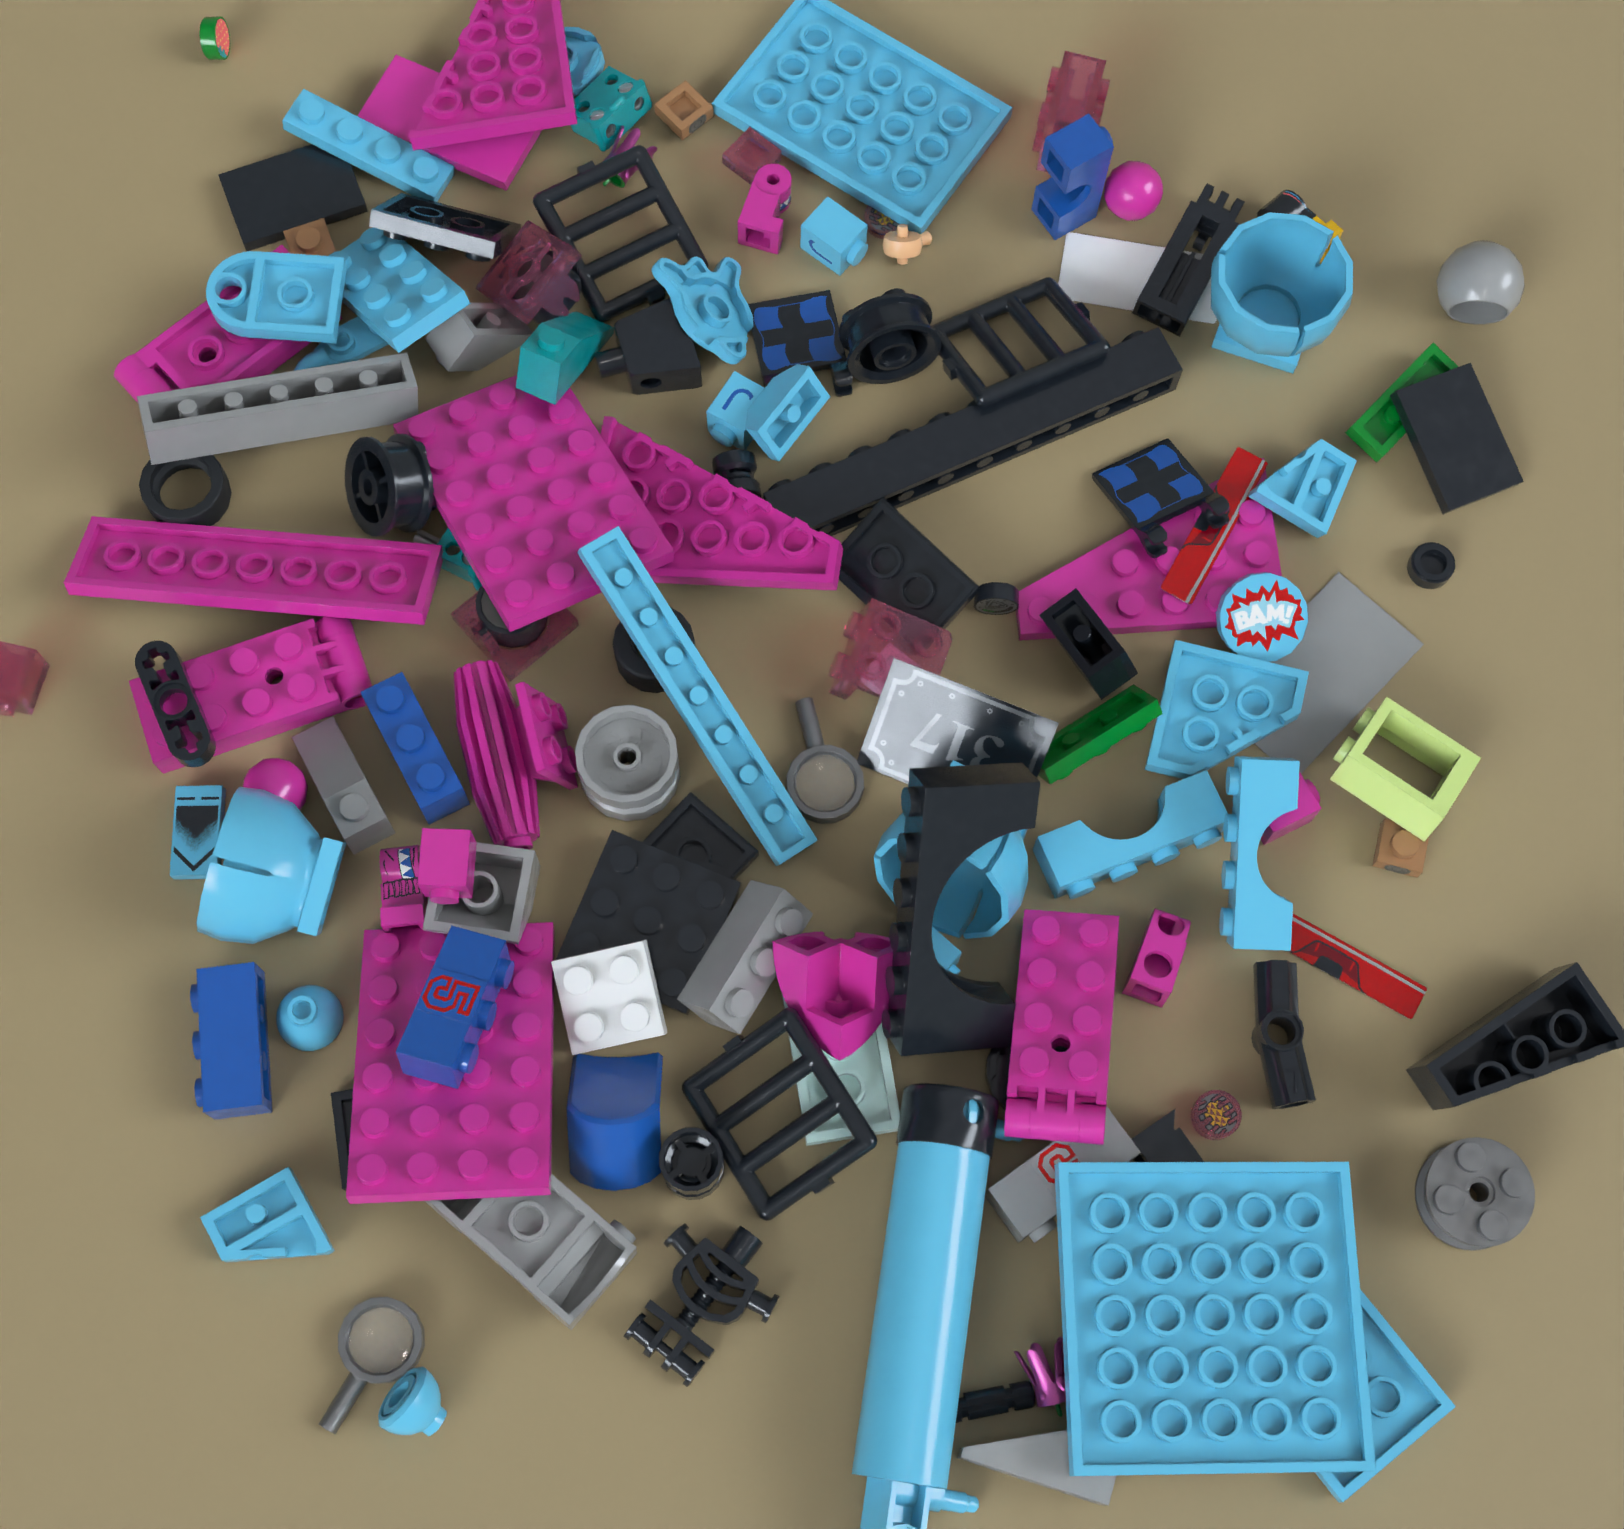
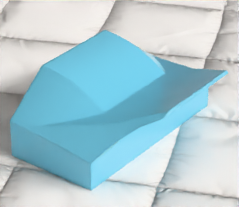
[746,364,830,461]

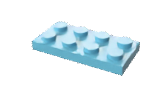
[329,228,471,353]

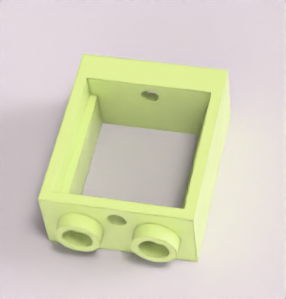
[1330,697,1481,842]

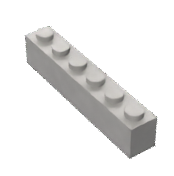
[137,353,418,465]

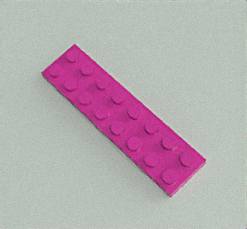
[64,516,443,625]

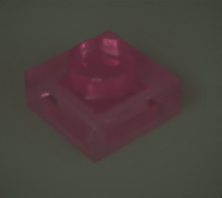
[722,127,782,185]

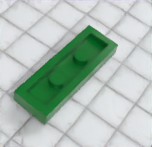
[1345,342,1459,463]
[1038,684,1163,785]

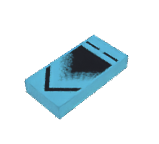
[170,785,226,880]

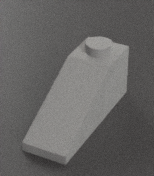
[292,716,395,855]
[957,1430,1116,1506]

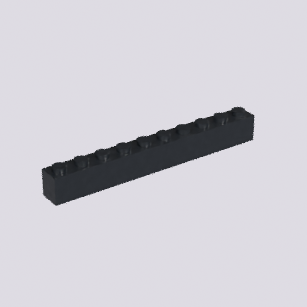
[763,327,1183,536]

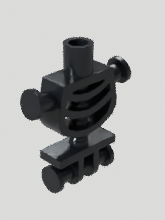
[624,1223,780,1387]

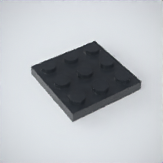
[556,830,742,1015]

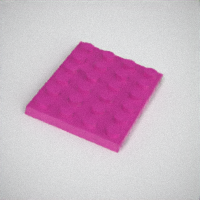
[393,375,674,632]
[346,922,555,1204]

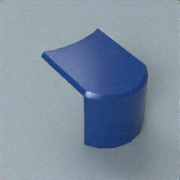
[566,1052,663,1191]

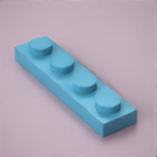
[282,89,454,202]

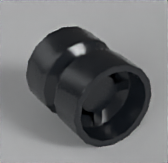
[659,1127,724,1200]

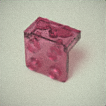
[828,598,952,700]

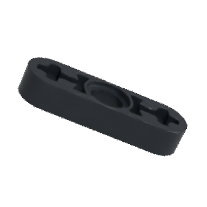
[135,641,216,767]

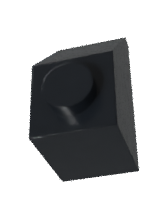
[1040,588,1138,700]

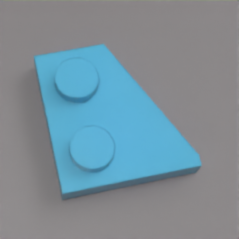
[1248,439,1357,538]
[200,1167,335,1262]

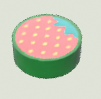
[199,16,230,60]

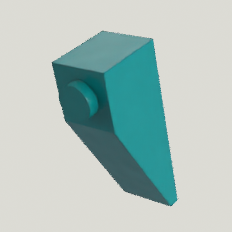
[516,311,614,405]

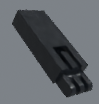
[1132,183,1245,337]

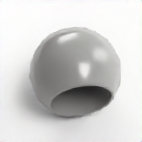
[1437,240,1525,324]

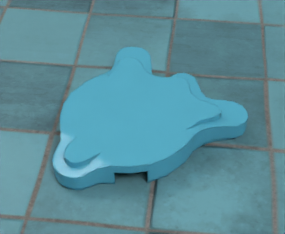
[651,257,753,364]

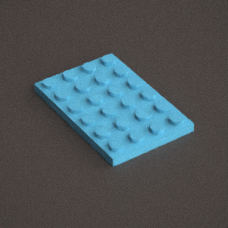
[712,0,1013,234]

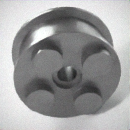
[1415,1137,1535,1250]

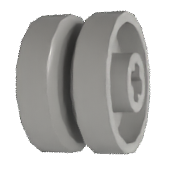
[575,704,681,821]

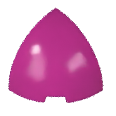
[773,931,893,1061]

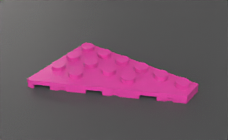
[409,0,578,151]
[600,416,843,590]
[1016,458,1282,641]

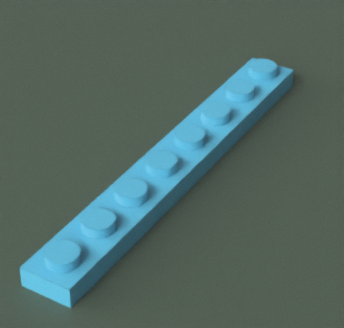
[577,526,818,866]

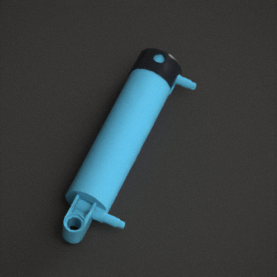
[852,1083,1024,1529]

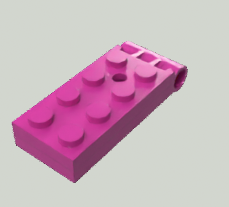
[114,244,342,403]
[129,617,372,774]
[1004,909,1119,1145]

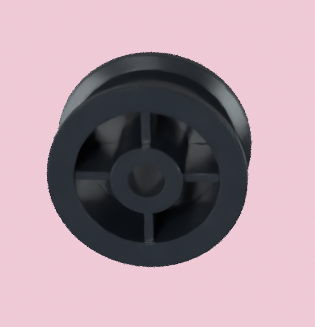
[345,434,437,537]

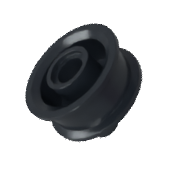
[839,288,941,384]

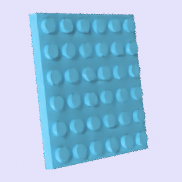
[1054,1162,1376,1476]

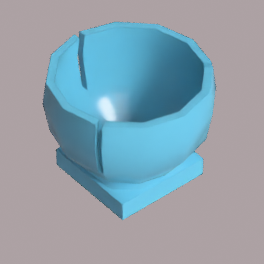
[1211,212,1353,374]
[874,760,1039,939]
[196,787,347,944]

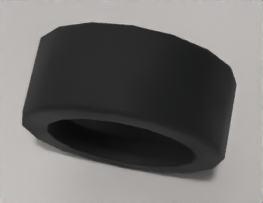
[139,455,232,526]

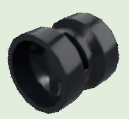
[712,449,762,498]

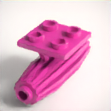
[453,660,578,850]

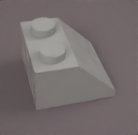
[422,842,540,944]

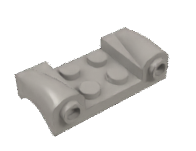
[425,1174,637,1330]

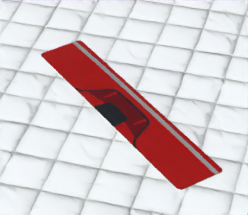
[1161,447,1268,604]
[1288,914,1427,1019]

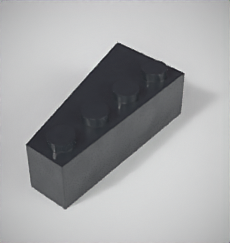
[1406,962,1624,1110]

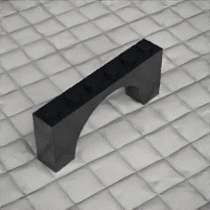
[882,763,1040,1056]

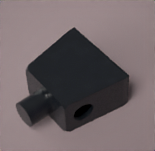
[594,298,702,395]

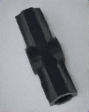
[1251,960,1316,1109]

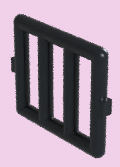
[533,145,709,322]
[931,277,1110,407]
[682,1008,877,1221]

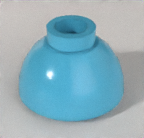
[276,985,344,1051]
[378,1367,447,1436]

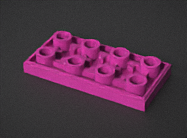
[358,55,542,191]

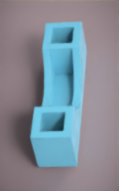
[1219,756,1300,951]
[1032,770,1228,899]

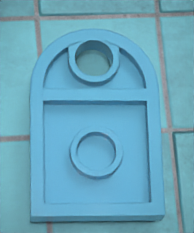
[206,251,347,343]

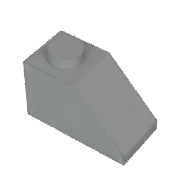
[425,302,533,372]

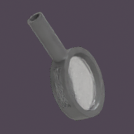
[787,697,864,824]
[319,1297,425,1434]

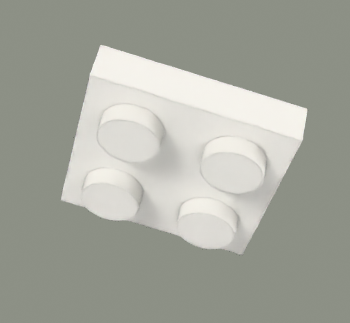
[551,939,668,1055]

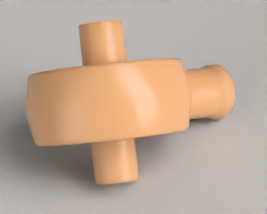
[882,224,932,265]

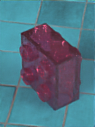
[1032,51,1110,174]

